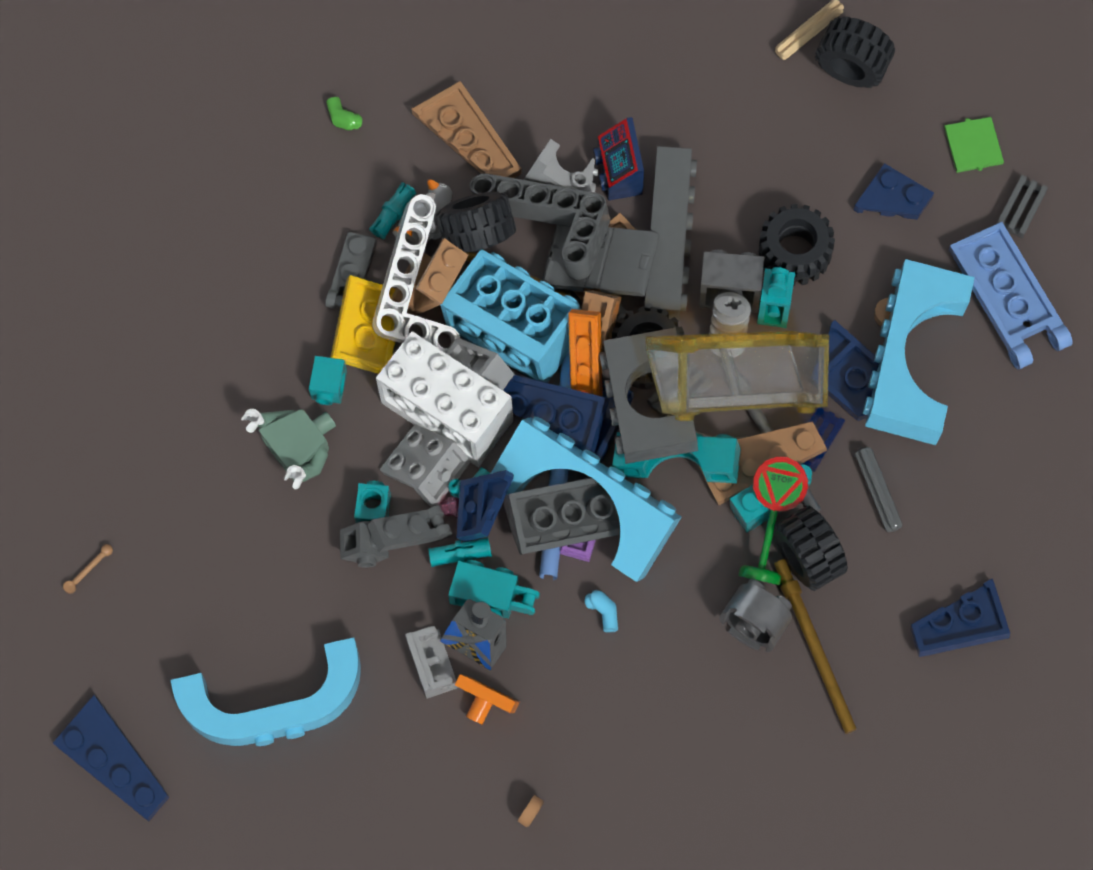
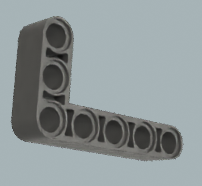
[470,174,610,280]

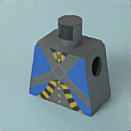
[440,599,507,671]

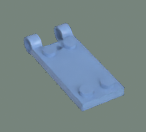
[949,222,1073,370]

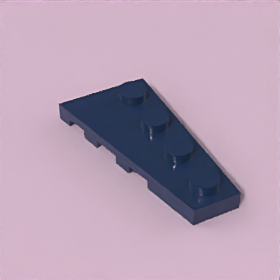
[503,375,609,453]

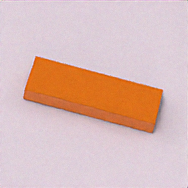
[568,309,603,397]

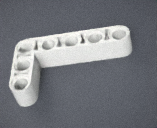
[372,194,460,353]

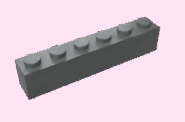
[644,146,697,321]

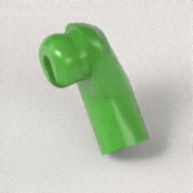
[326,97,363,130]

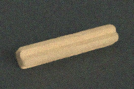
[775,0,844,60]

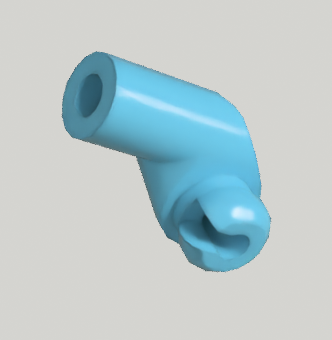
[584,590,618,633]

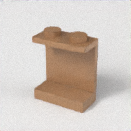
[391,238,468,316]

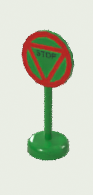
[738,457,808,585]

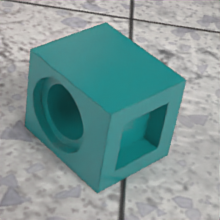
[309,356,347,405]
[354,481,391,523]

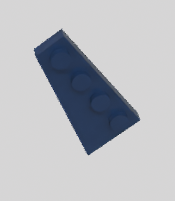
[53,695,169,822]

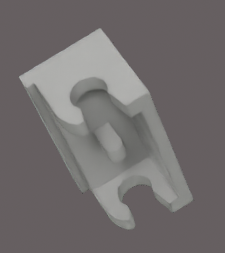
[405,626,459,699]

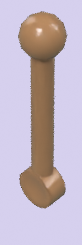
[63,544,113,594]

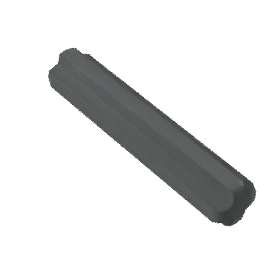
[855,447,903,532]

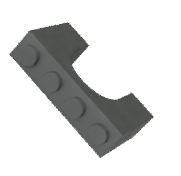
[599,328,698,464]

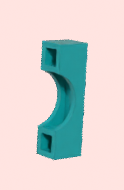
[612,432,741,484]

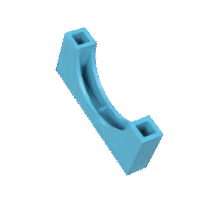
[862,259,975,445]

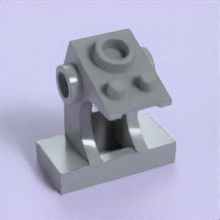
[524,139,598,192]

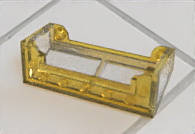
[646,331,829,421]

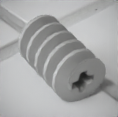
[708,292,751,359]

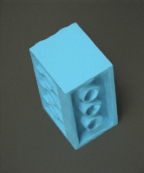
[440,249,581,383]

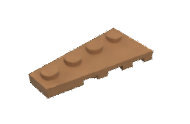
[412,81,522,178]
[698,421,827,505]

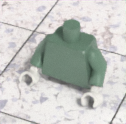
[241,409,336,489]

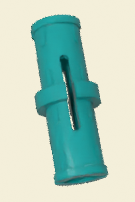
[369,182,416,240]
[428,537,492,567]

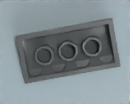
[503,472,625,555]

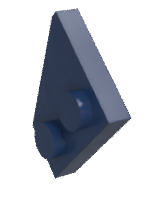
[854,163,934,220]
[456,470,514,542]

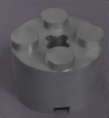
[719,579,792,652]

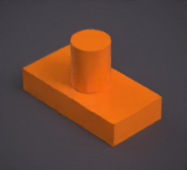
[455,674,520,725]

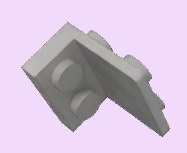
[380,425,471,507]

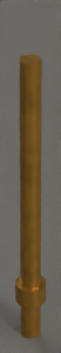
[774,559,857,734]

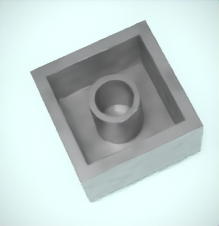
[699,250,764,313]

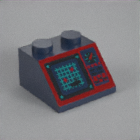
[593,117,644,201]

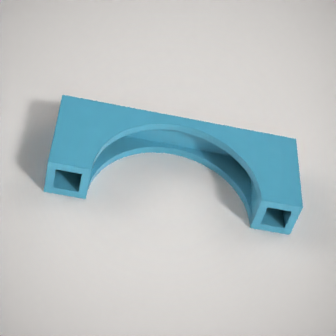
[490,416,682,582]

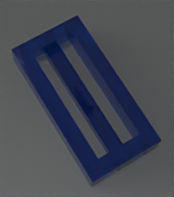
[801,406,845,472]

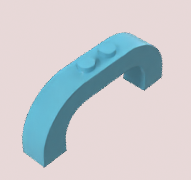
[171,637,361,746]

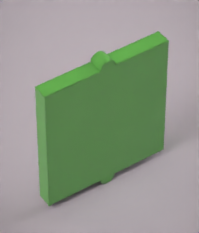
[944,117,1004,173]

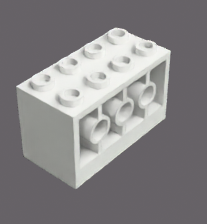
[376,332,513,468]

